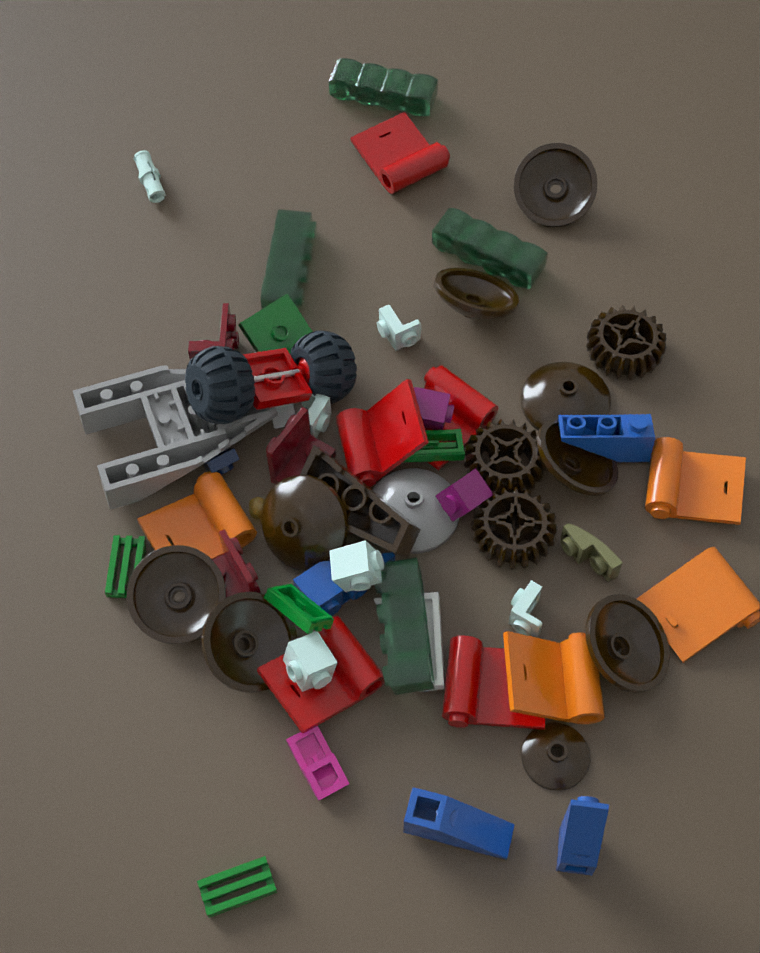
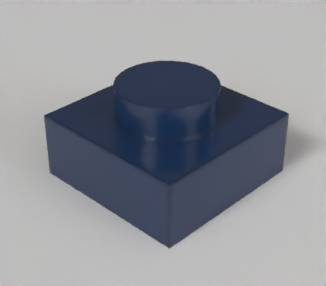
[203,448,240,475]

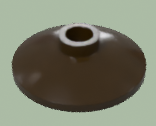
[521,723,590,790]

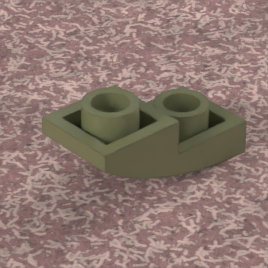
[560,523,623,582]

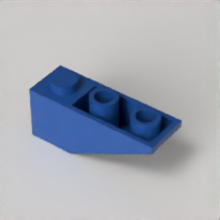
[558,414,655,462]
[293,552,395,616]
[403,787,515,860]
[556,796,609,876]

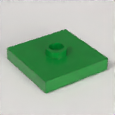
[238,293,313,353]

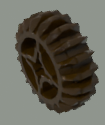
[586,305,667,380]
[464,419,546,496]
[471,486,558,570]

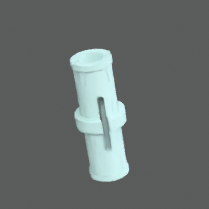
[133,150,166,203]

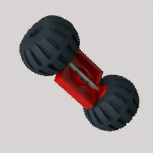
[185,331,357,424]

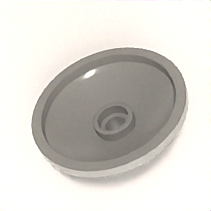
[372,468,459,554]

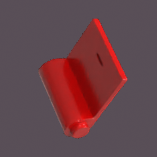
[350,112,450,194]
[424,365,499,471]
[336,379,429,487]
[257,616,387,734]
[442,635,546,730]

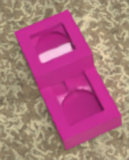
[286,726,349,801]

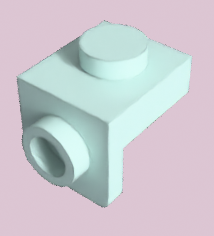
[377,305,421,351]
[302,394,332,438]
[509,580,543,638]

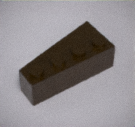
[300,445,421,559]

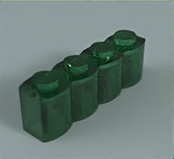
[329,58,438,116]
[432,208,548,289]
[260,209,317,309]
[375,557,435,695]

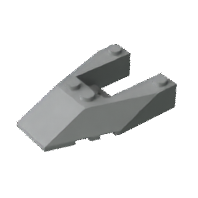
[73,366,278,510]

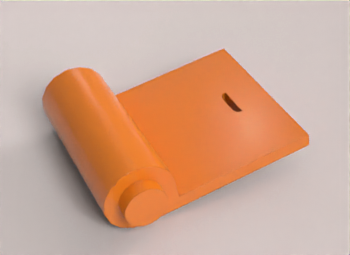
[645,437,746,525]
[137,472,257,560]
[636,547,760,663]
[503,631,605,724]

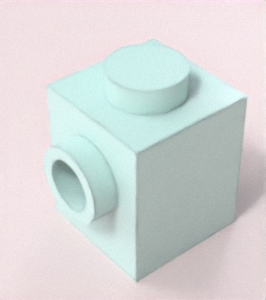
[330,540,384,592]
[283,631,338,692]

